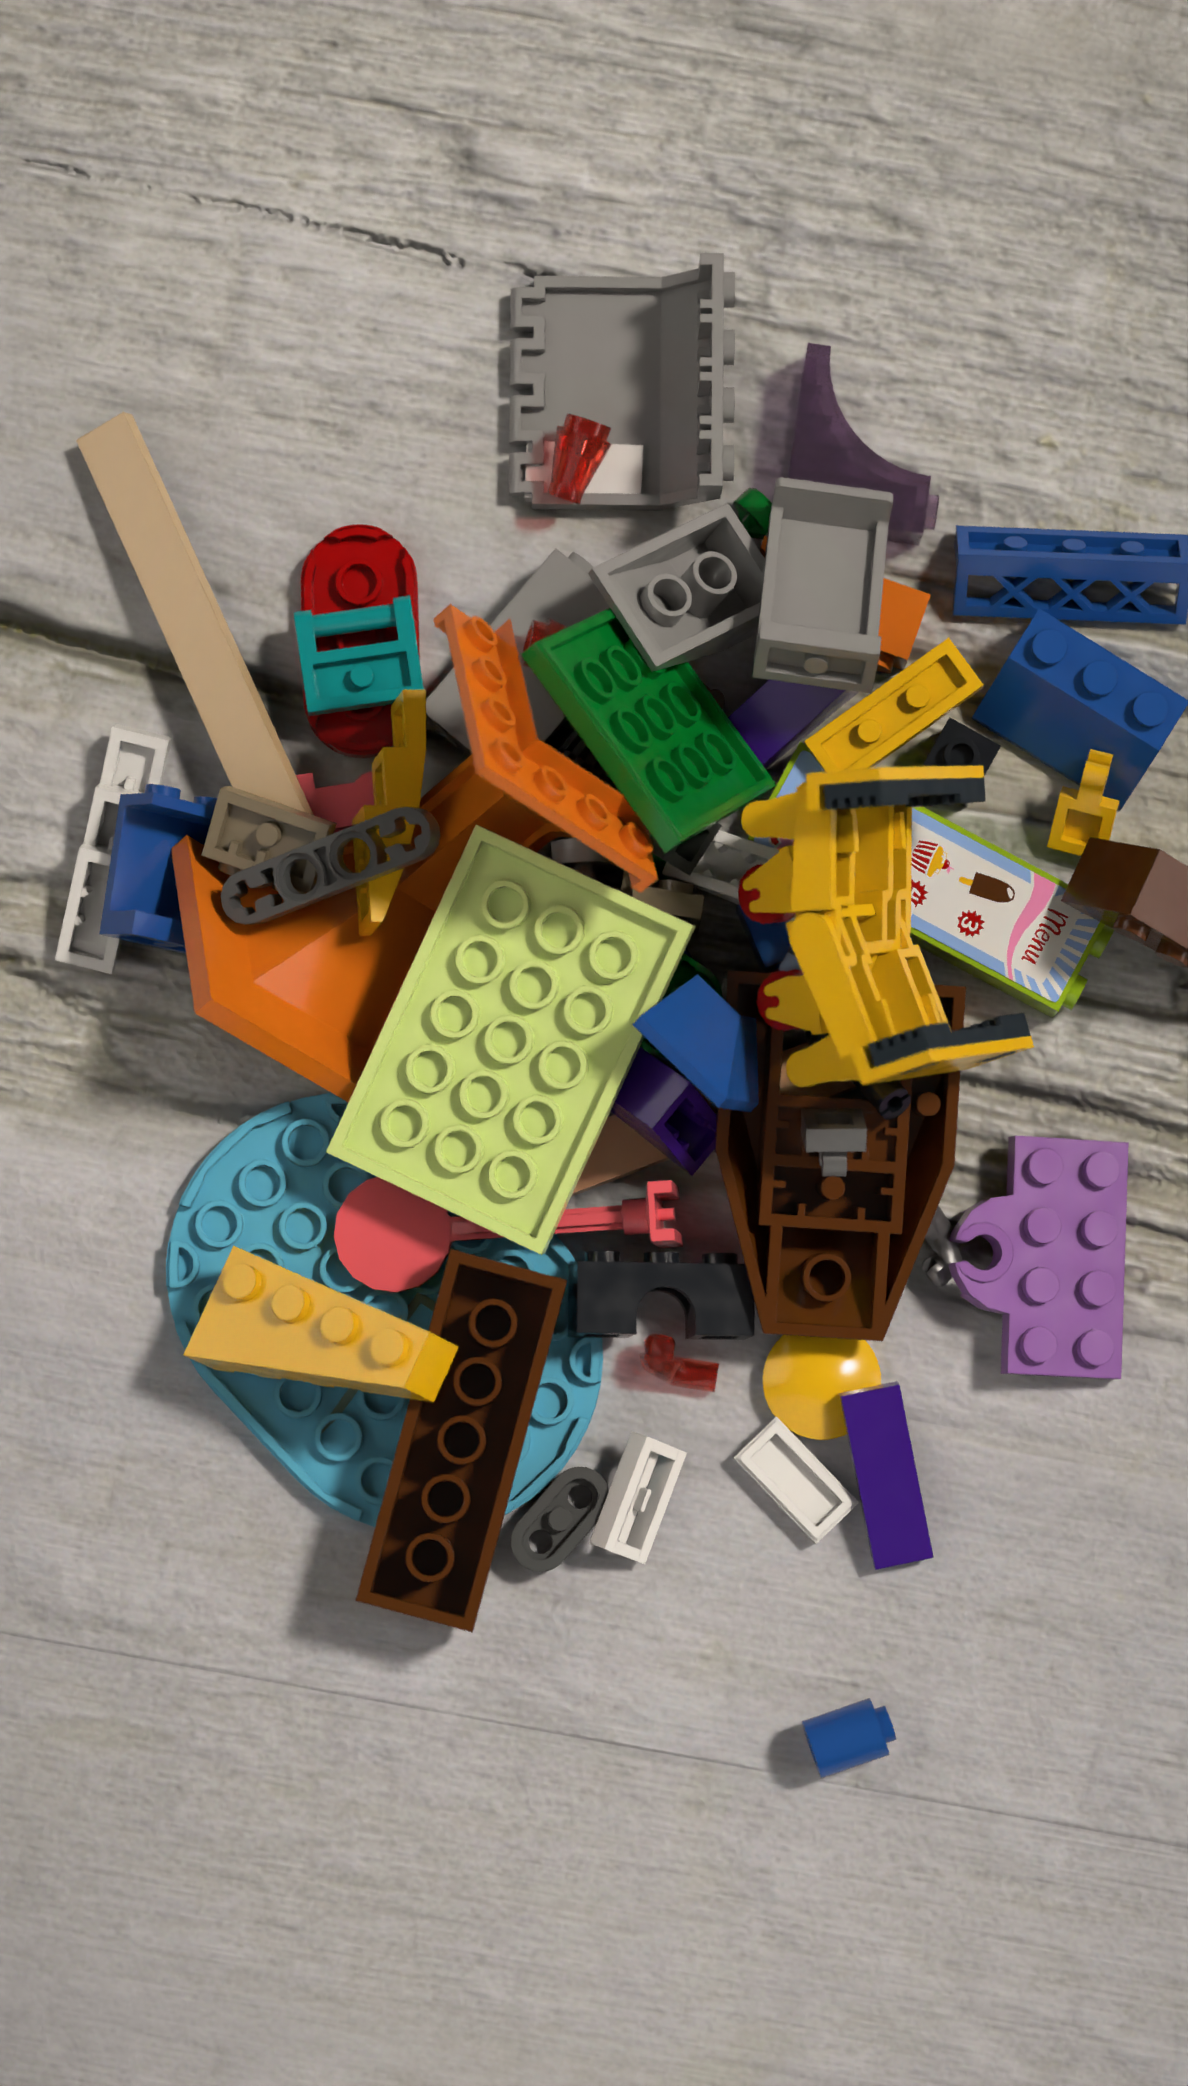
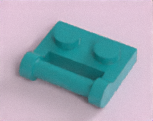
[294,595,424,716]

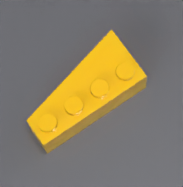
[183,1246,459,1402]

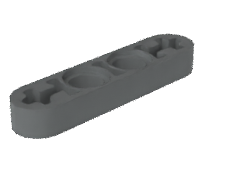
[221,807,441,925]

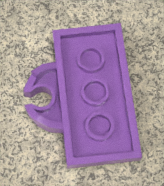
[949,1135,1129,1380]

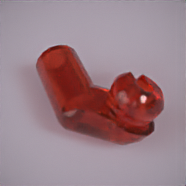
[639,1334,719,1392]

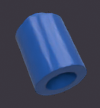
[801,1698,897,1779]

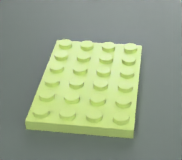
[326,825,696,1255]

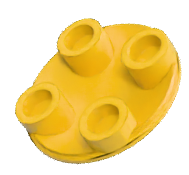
[762,1335,881,1440]

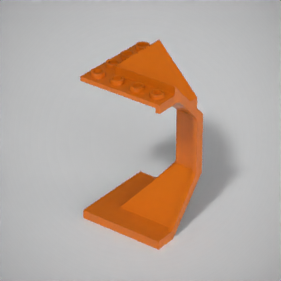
[171,604,658,1102]

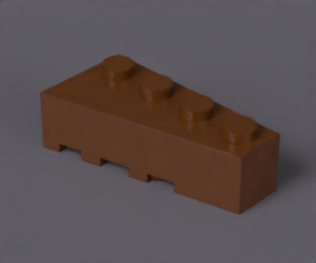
[1061,837,1188,968]

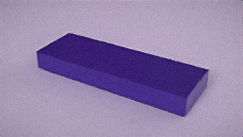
[839,1381,934,1570]

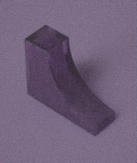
[788,343,939,546]

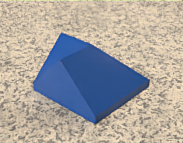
[633,974,759,1112]

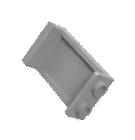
[752,477,893,694]
[426,548,610,757]

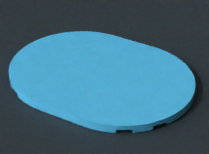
[166,1093,603,1527]

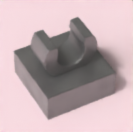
[801,1108,867,1176]

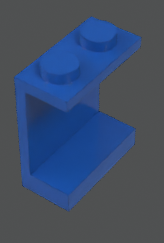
[99,784,217,954]

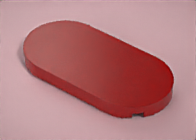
[301,524,420,758]

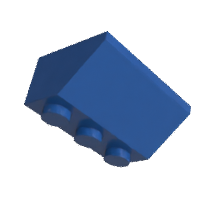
[971,608,1188,811]

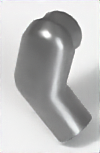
[921,1205,963,1287]

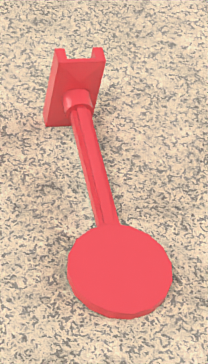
[334,1177,683,1293]

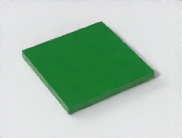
[521,608,776,853]

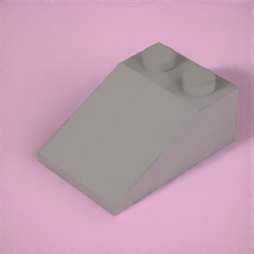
[588,503,765,672]

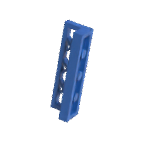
[952,525,1188,625]

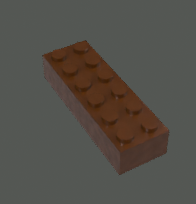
[355,1249,567,1632]

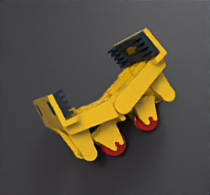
[738,766,1034,1087]

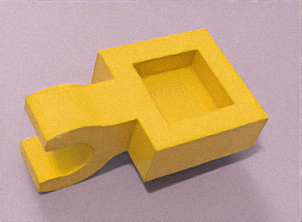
[1047,749,1120,856]

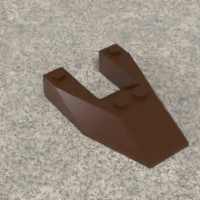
[715,970,966,1341]

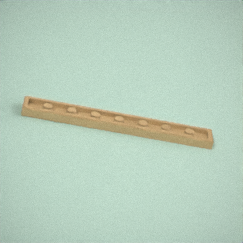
[76,412,314,815]

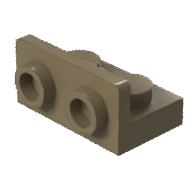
[202,786,337,894]
[621,870,705,934]

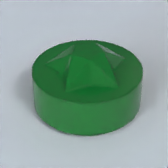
[733,488,772,540]

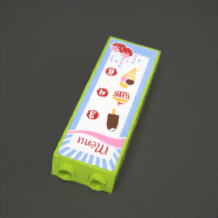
[747,742,1114,1018]

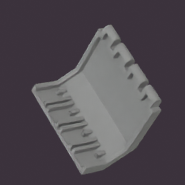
[509,253,735,510]

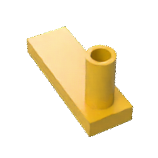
[804,638,984,772]

